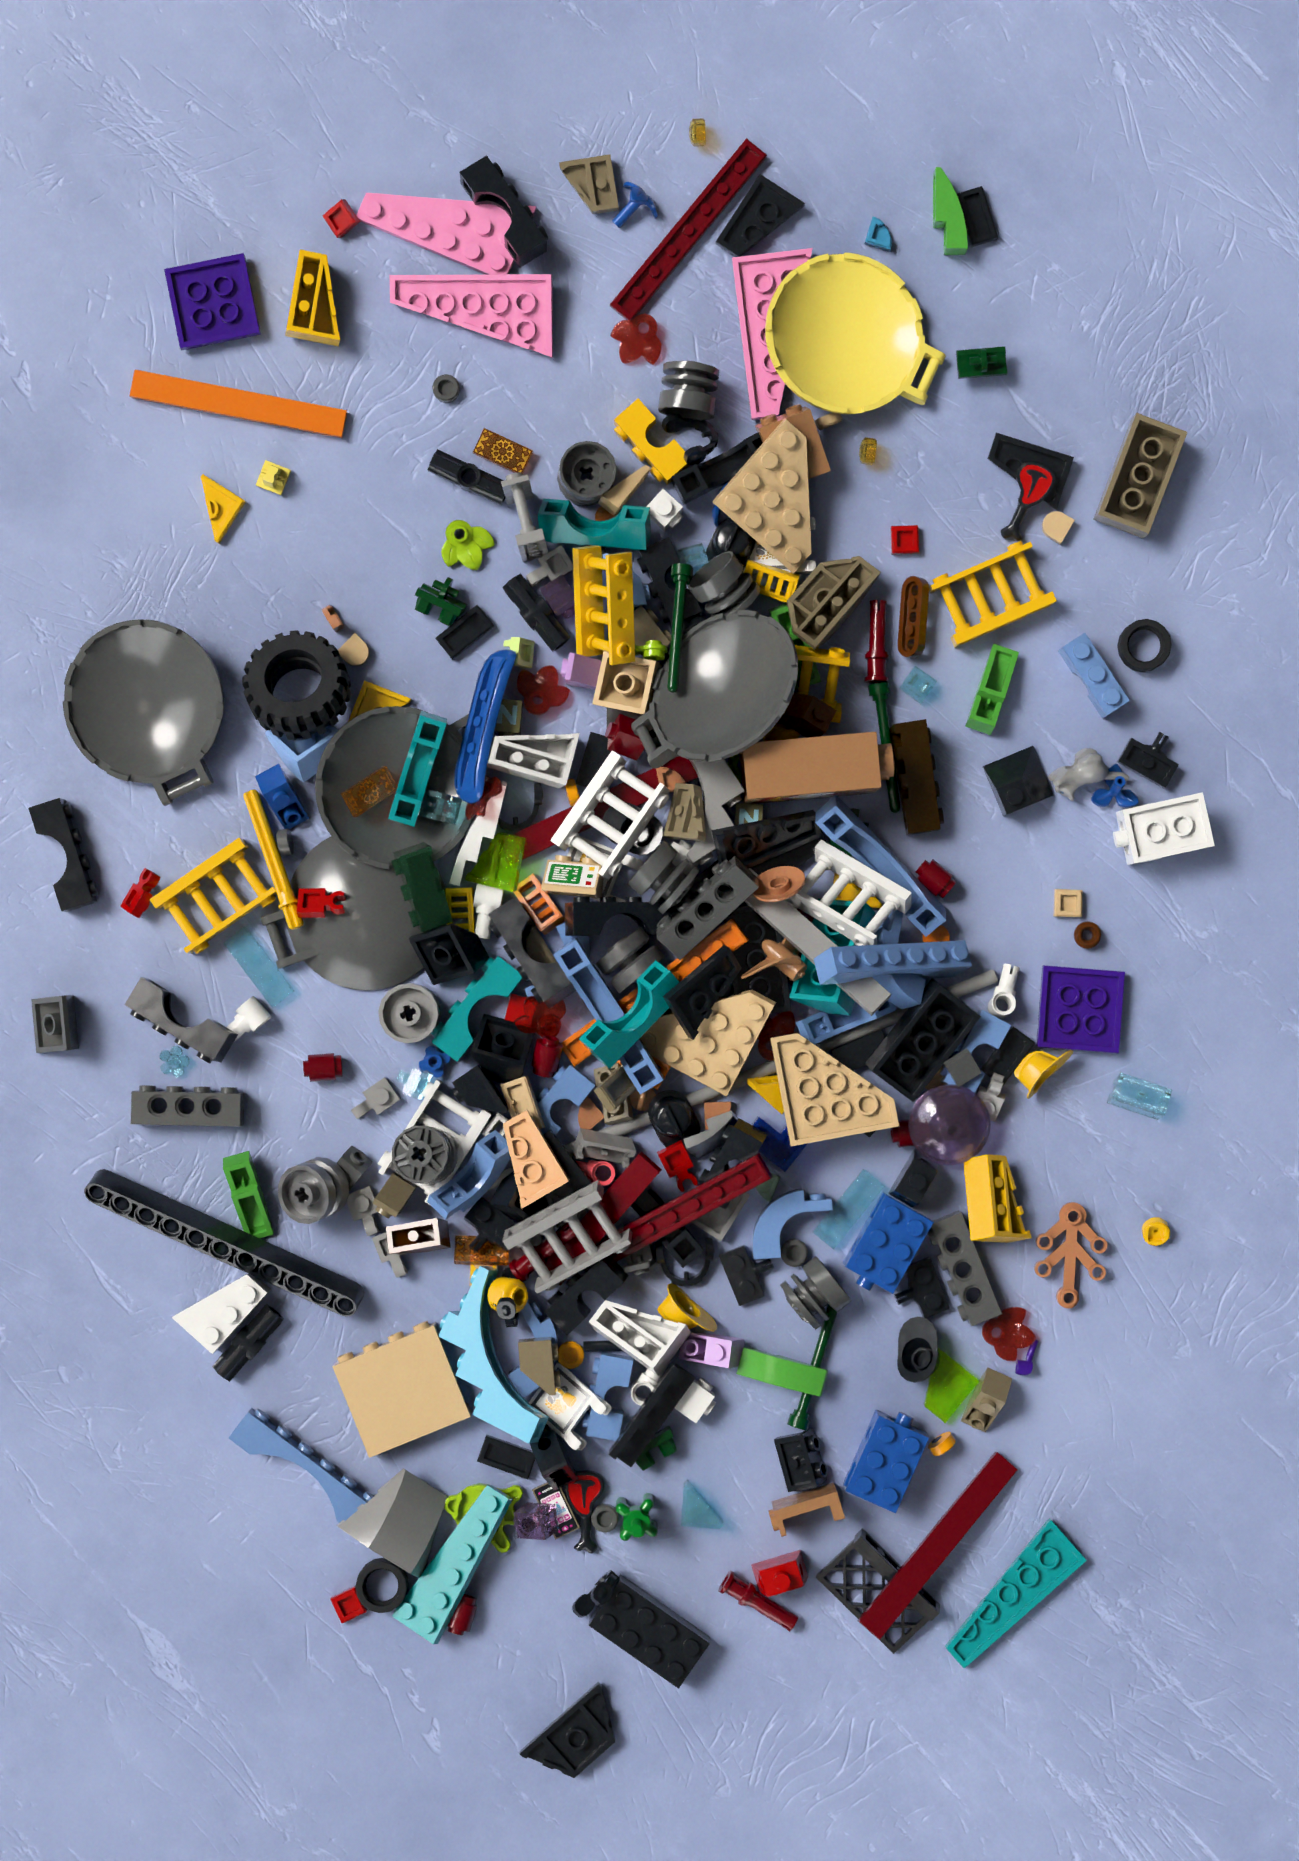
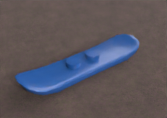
[454,649,516,804]

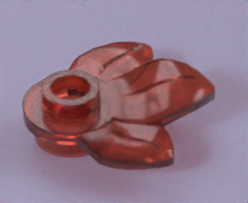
[610,314,662,365]
[517,665,570,715]
[465,775,502,820]
[514,996,566,1038]
[757,1011,799,1061]
[982,1307,1036,1361]

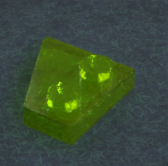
[465,832,526,892]
[923,1347,979,1423]

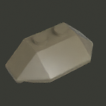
[787,556,881,650]

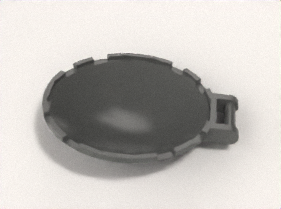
[631,610,798,768]
[63,619,224,806]
[315,706,478,870]
[260,837,447,990]

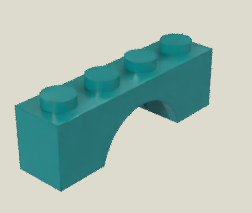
[538,498,651,550]
[388,711,447,827]
[431,956,523,1062]
[579,960,679,1069]

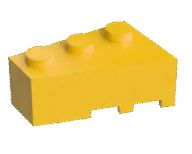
[285,249,340,346]
[963,1154,1032,1243]

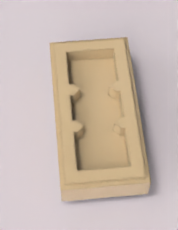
[501,1076,545,1129]

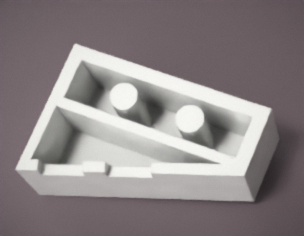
[487,733,580,788]
[172,1274,271,1354]
[589,1300,691,1376]

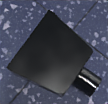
[888,1149,938,1207]
[530,1424,579,1491]

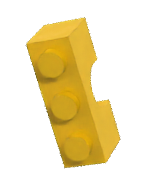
[613,398,690,485]

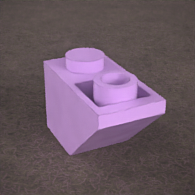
[561,652,601,690]
[679,1332,745,1368]

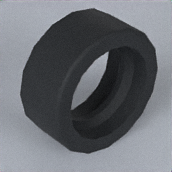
[1117,619,1172,672]
[355,1558,409,1613]

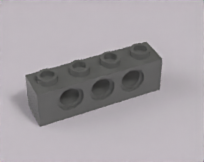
[657,856,759,960]
[131,1085,244,1126]
[927,1210,1002,1326]

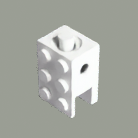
[1113,792,1215,865]

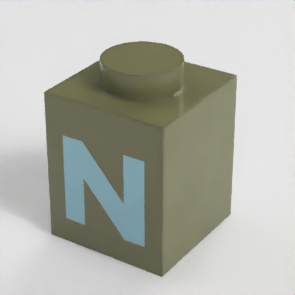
[494,699,523,736]
[734,803,763,826]

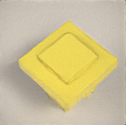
[256,460,291,495]

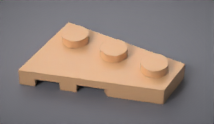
[503,1109,570,1208]

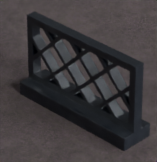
[816,1528,940,1654]

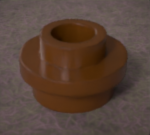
[1074,922,1101,949]

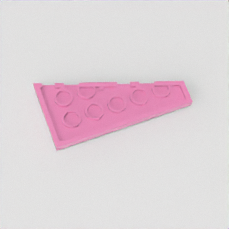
[356,193,537,275]
[732,248,813,420]
[389,274,553,357]

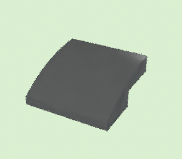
[683,1111,739,1159]

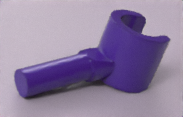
[1015,1339,1039,1375]

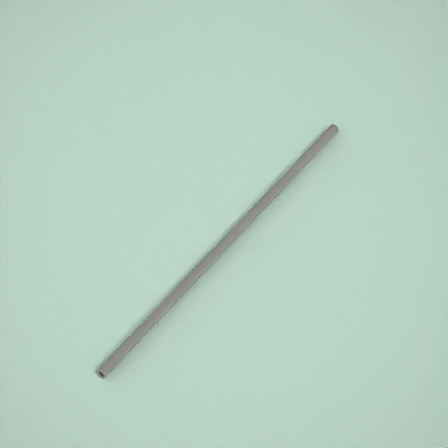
[488,969,998,1191]

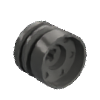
[658,361,720,420]
[557,441,617,506]
[688,551,761,616]
[627,840,700,914]
[392,1126,457,1184]
[780,1256,852,1330]

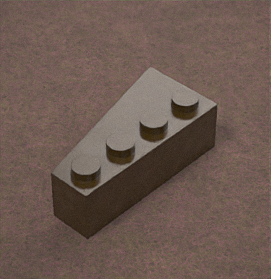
[890,719,944,835]

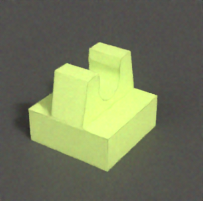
[503,637,535,668]

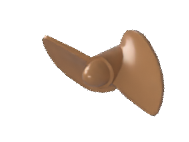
[741,938,807,982]

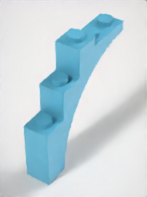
[438,1266,549,1444]

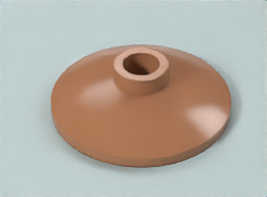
[752,866,805,902]

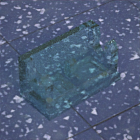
[1107,1072,1172,1120]

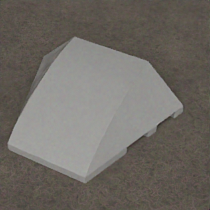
[337,1468,447,1577]

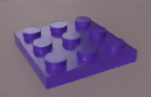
[164,253,261,350]
[1036,965,1125,1053]

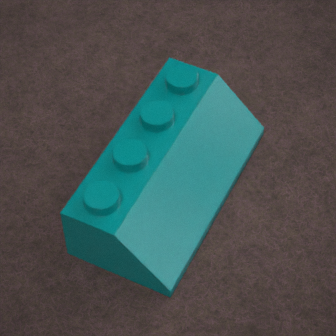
[789,898,876,1016]

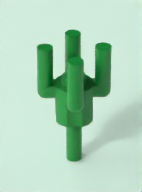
[616,1493,658,1541]

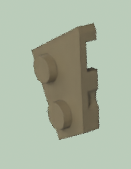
[559,154,619,214]
[663,783,706,842]

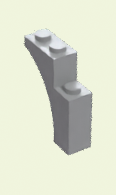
[686,759,744,865]

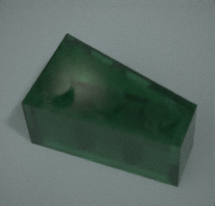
[391,842,453,932]

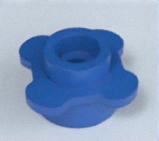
[419,1046,450,1078]

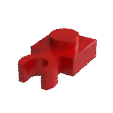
[120,868,160,918]
[296,888,346,918]
[657,1140,698,1192]

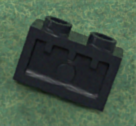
[774,1428,827,1492]

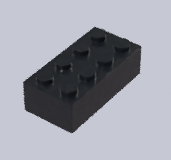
[724,906,791,1013]
[865,978,981,1102]
[589,1574,710,1689]

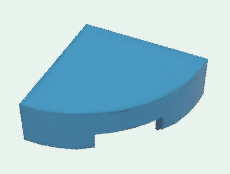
[864,216,892,252]

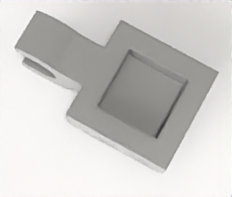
[526,545,573,587]
[969,1073,1005,1122]
[351,1077,400,1119]
[346,1186,380,1236]
[372,1232,408,1278]

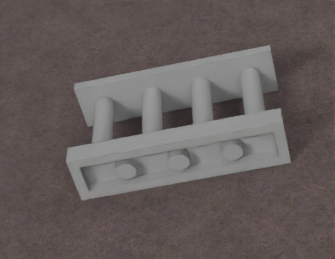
[501,472,548,562]
[503,1180,632,1294]

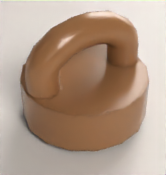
[630,1088,656,1111]

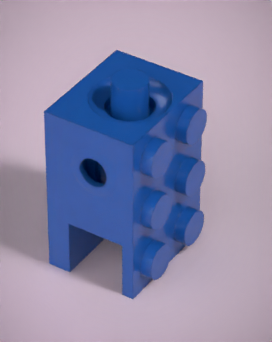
[843,1192,934,1294]
[843,1410,929,1513]

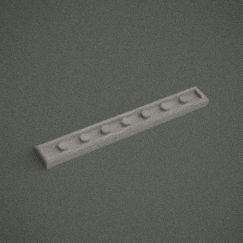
[712,862,891,1016]

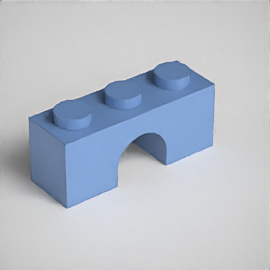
[1058,633,1130,718]
[940,1010,1011,1097]
[536,1064,595,1136]
[582,1352,634,1441]

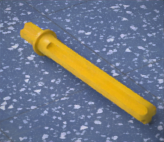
[243,790,304,930]

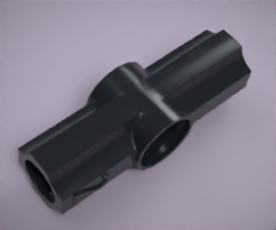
[427,449,506,506]
[502,573,571,652]
[212,1304,284,1382]

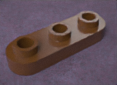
[898,576,929,658]

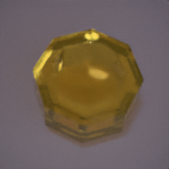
[689,118,706,147]
[859,437,877,465]

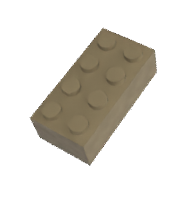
[1093,413,1187,539]

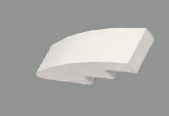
[449,781,507,886]

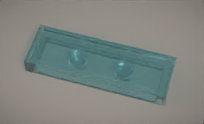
[223,927,294,1008]
[812,1169,885,1249]

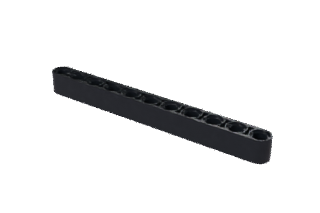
[84,1169,364,1317]

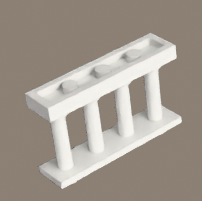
[550,751,670,881]
[785,840,912,946]
[378,1079,493,1205]

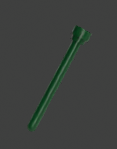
[667,563,693,693]
[868,682,900,813]
[787,1304,837,1431]

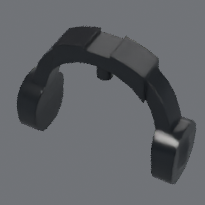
[661,414,718,465]
[484,783,543,831]
[655,1238,715,1286]
[496,1267,519,1327]
[572,1570,619,1618]

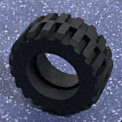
[242,630,351,740]

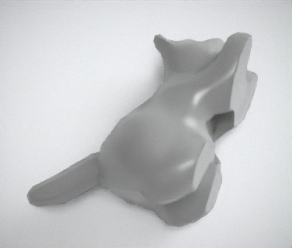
[1048,748,1129,801]

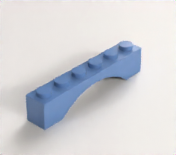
[815,795,946,937]
[553,938,664,1095]
[814,940,972,985]
[228,1408,374,1523]

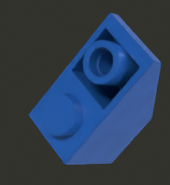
[255,764,309,829]

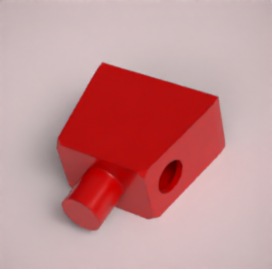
[751,1550,808,1597]

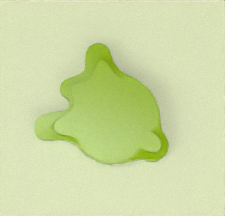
[444,1483,523,1553]

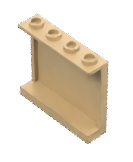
[332,1321,472,1458]

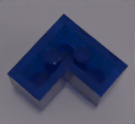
[751,1116,808,1172]

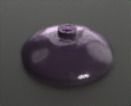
[908,1084,991,1165]

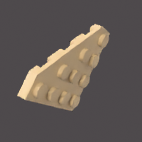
[712,418,811,574]
[640,990,776,1097]
[770,1033,899,1146]

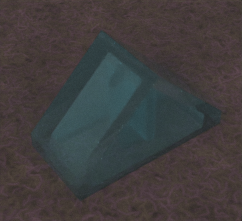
[418,789,462,825]
[681,1479,723,1529]

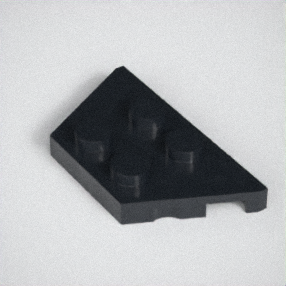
[519,1682,615,1778]

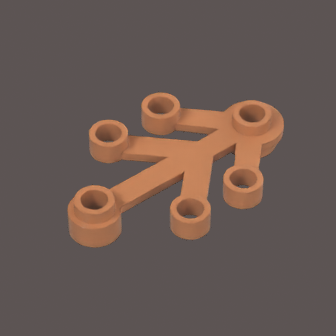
[1034,1202,1107,1308]

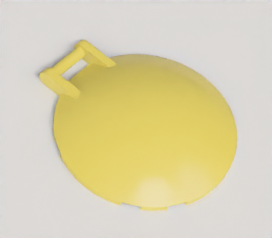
[765,253,946,414]

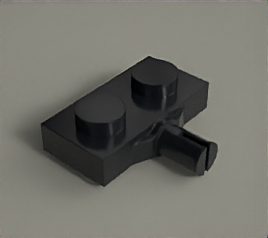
[1117,732,1179,788]
[464,1197,516,1253]
[719,1245,774,1306]
[894,1257,950,1318]

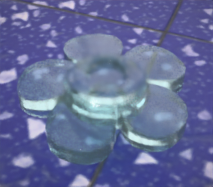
[159,1046,190,1077]

